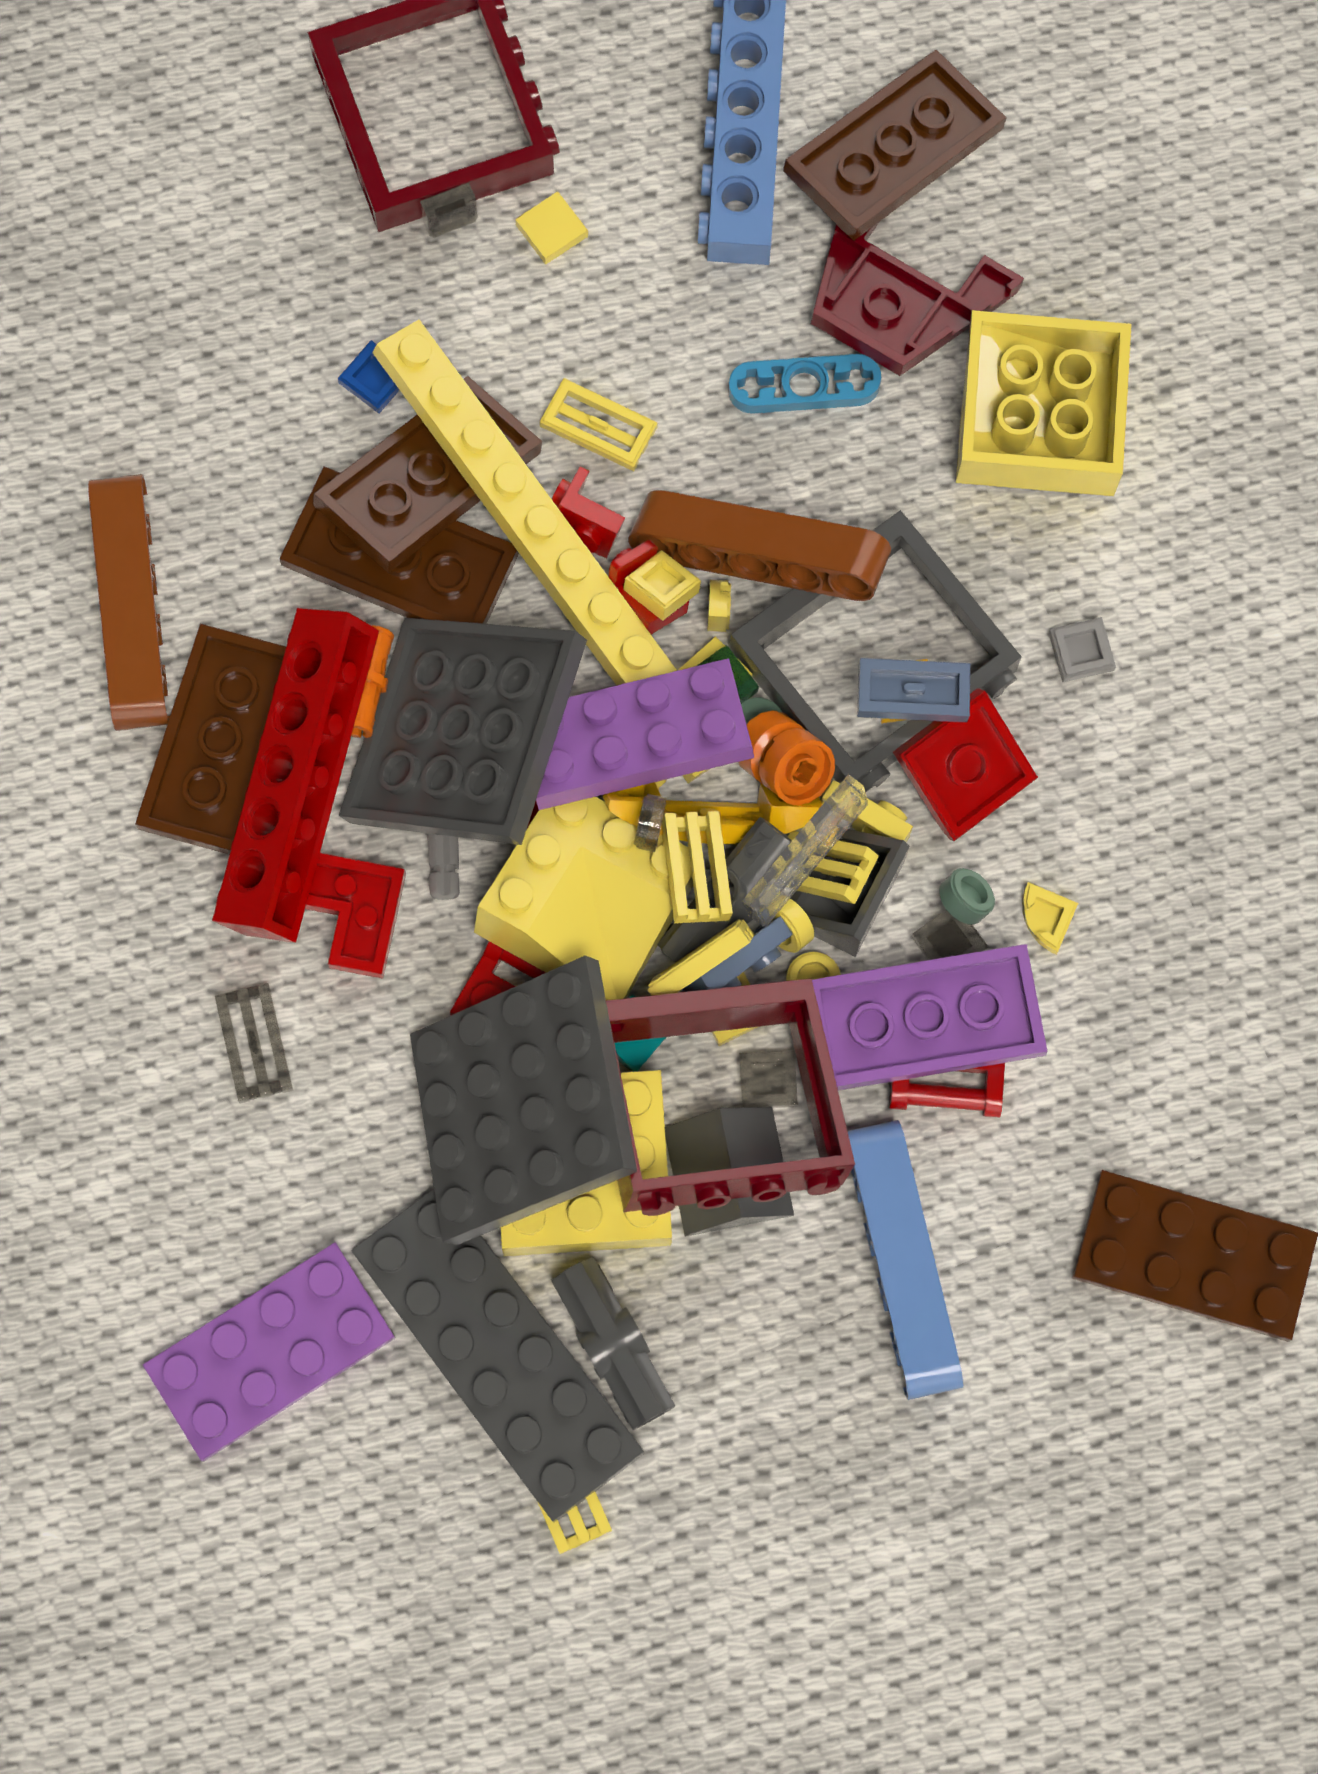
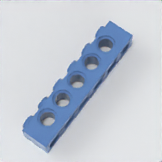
[698,0,786,265]

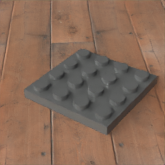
[339,618,587,845]
[410,955,637,1245]

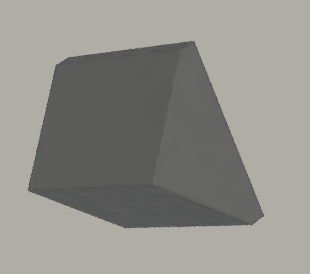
[790,825,910,957]
[665,1107,794,1237]

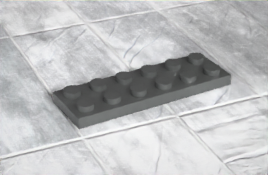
[351,1189,645,1523]

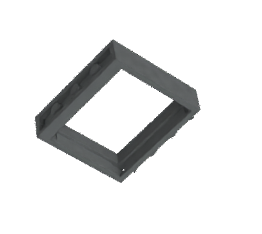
[729,510,1022,793]

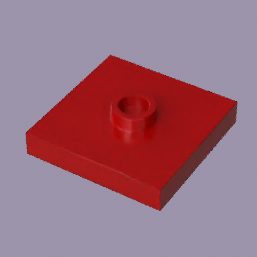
[893,688,1038,841]

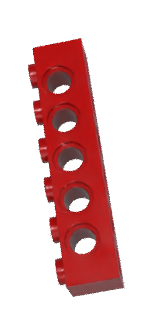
[212,608,379,943]

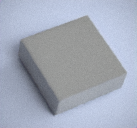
[1049,617,1116,683]

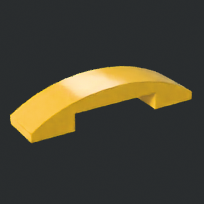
[602,782,825,844]

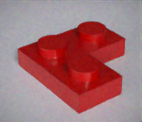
[305,853,406,979]

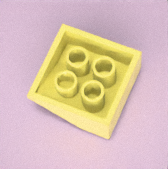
[956,310,1131,496]
[474,797,704,1001]
[501,1070,672,1256]

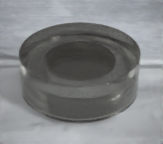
[634,794,667,852]

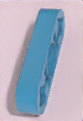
[728,354,881,414]

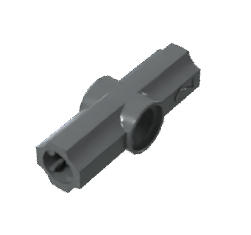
[657,816,799,963]
[551,1257,675,1430]

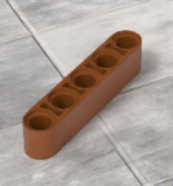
[88,474,170,731]
[628,490,891,601]

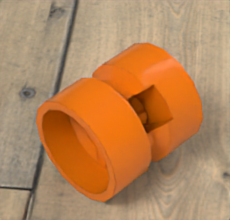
[738,710,835,806]

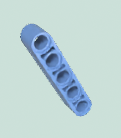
[848,1120,963,1400]

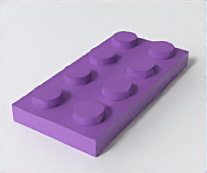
[536,658,754,810]
[812,944,1048,1091]
[143,1242,395,1462]

